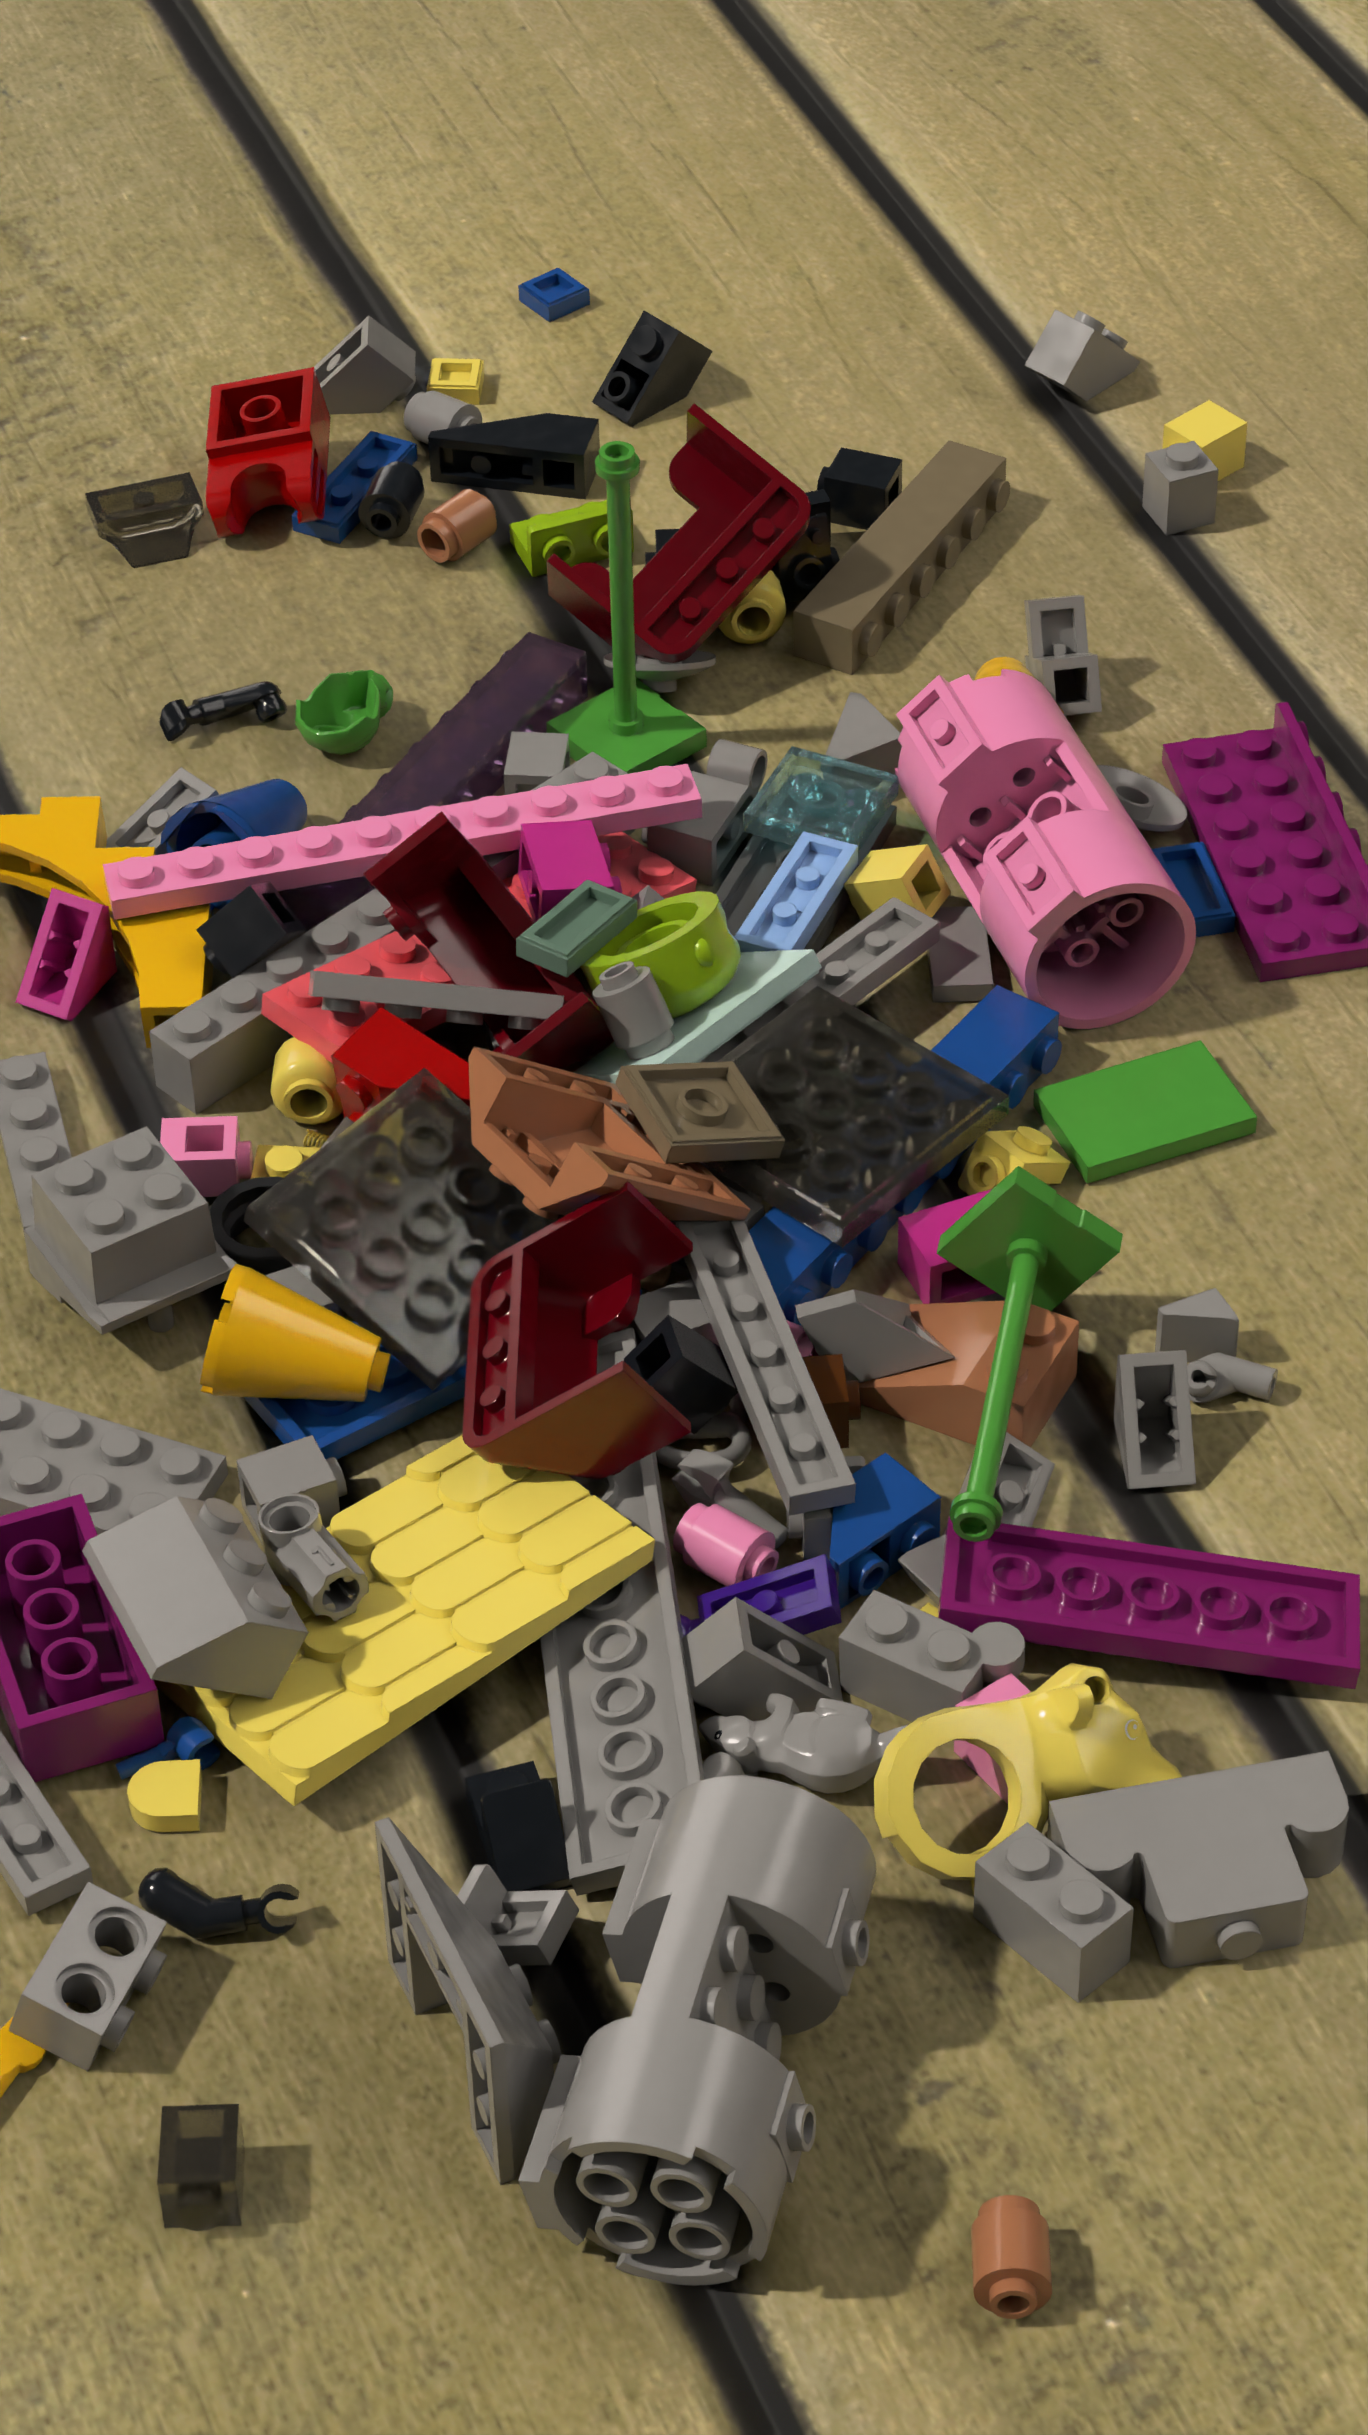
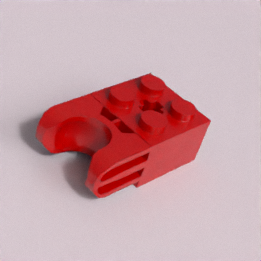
[206,367,331,538]

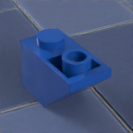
[830,1452,941,1610]

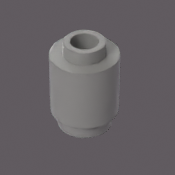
[404,390,482,444]
[592,961,674,1060]

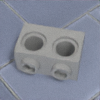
[8,1882,167,2071]

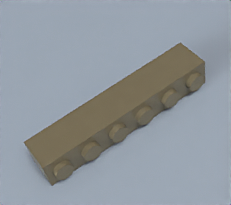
[793,440,1010,675]

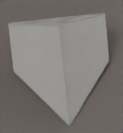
[795,1289,956,1383]

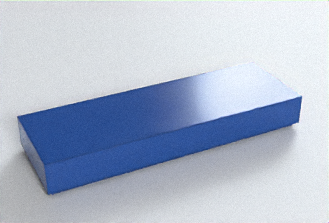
[292,431,418,544]

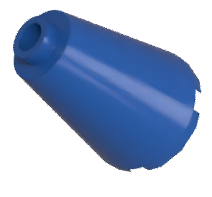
[161,779,307,910]

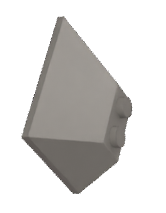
[375,1817,562,2185]

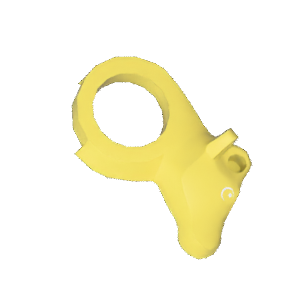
[874,1663,1182,1896]

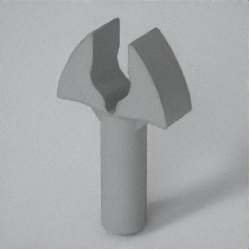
[672,1449,788,1549]

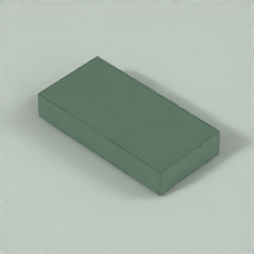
[516,880,637,977]

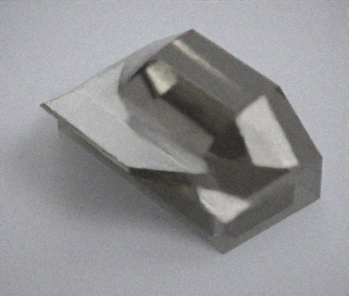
[85,472,204,568]

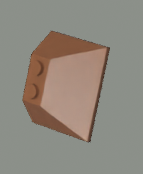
[468,1046,751,1221]

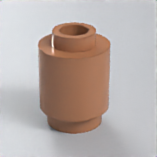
[417,489,497,563]
[971,2195,1052,2319]

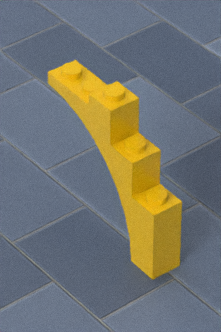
[0,796,214,1048]

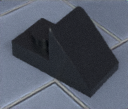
[465,1761,573,1891]

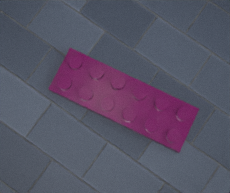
[938,1516,1361,1689]

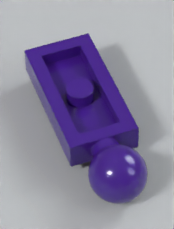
[680,1554,842,1637]

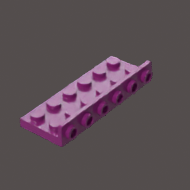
[1162,702,1368,982]

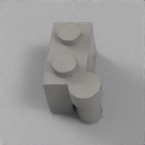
[838,1590,1025,1741]

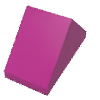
[15,888,117,1021]

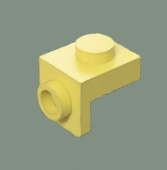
[958,1126,1071,1195]

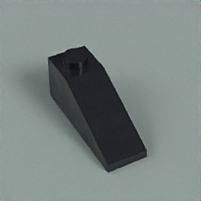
[428,413,600,500]

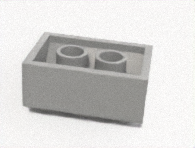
[82,1496,309,1699]

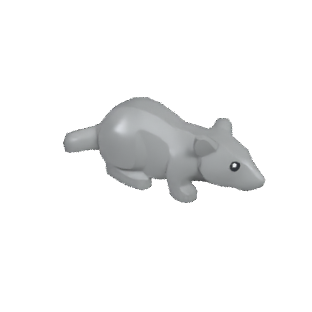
[698,1693,908,1794]

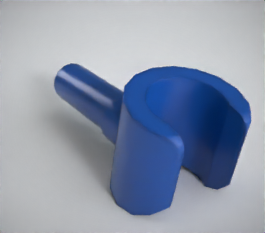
[115,1716,220,1780]

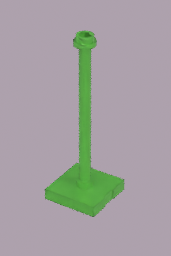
[546,441,707,774]
[936,1166,1123,1542]

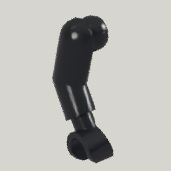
[159,681,287,741]
[138,1867,299,1939]

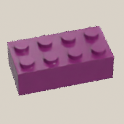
[0,1494,165,1782]

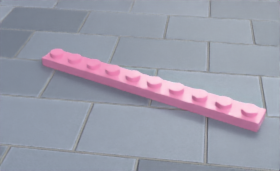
[103,764,702,920]

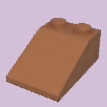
[858,1301,1079,1448]

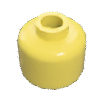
[718,570,786,644]
[270,1037,343,1125]

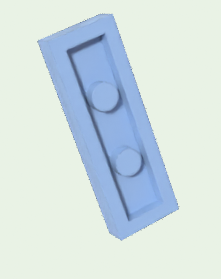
[734,831,858,952]

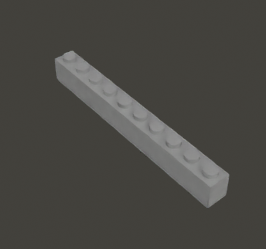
[149,751,635,1115]

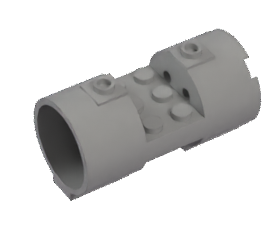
[518,1775,876,2286]

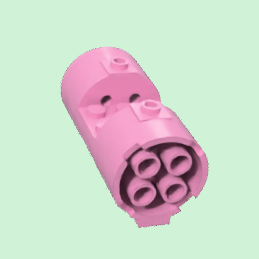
[895,669,1196,1029]

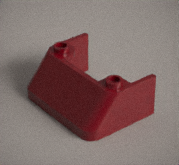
[363,811,614,1069]
[462,1181,693,1479]

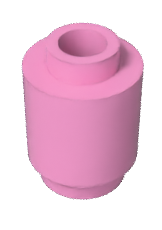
[673,1503,779,1586]

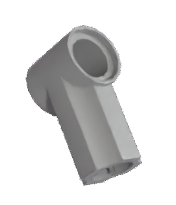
[258,1494,369,1622]

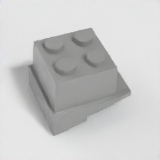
[23,1126,239,1335]

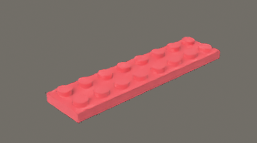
[261,832,697,1064]

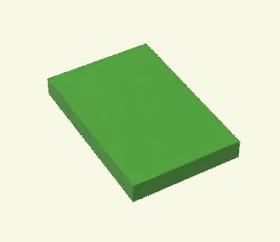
[1033,1040,1257,1184]

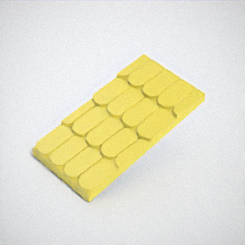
[154,1435,655,1807]

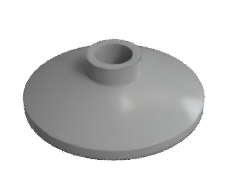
[604,650,716,693]
[1097,765,1187,831]

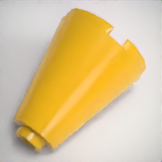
[200,1264,391,1402]

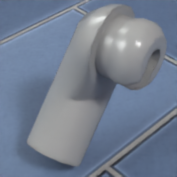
[1187,1352,1278,1403]

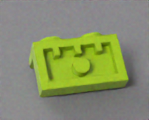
[509,500,634,577]

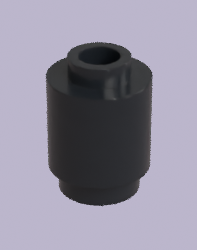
[358,461,425,539]

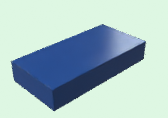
[1152,842,1236,937]

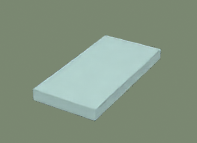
[573,949,822,1085]

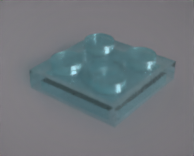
[743,746,899,852]

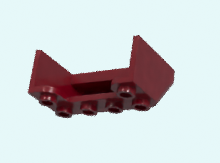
[546,403,811,663]

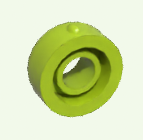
[580,891,741,1019]

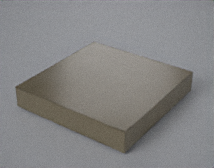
[615,1061,785,1164]

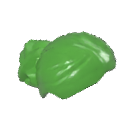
[295,670,393,755]

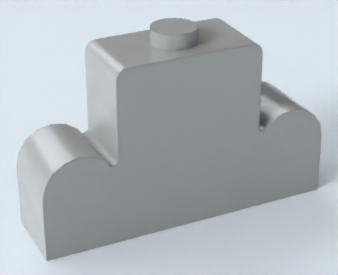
[1047,1751,1349,1968]

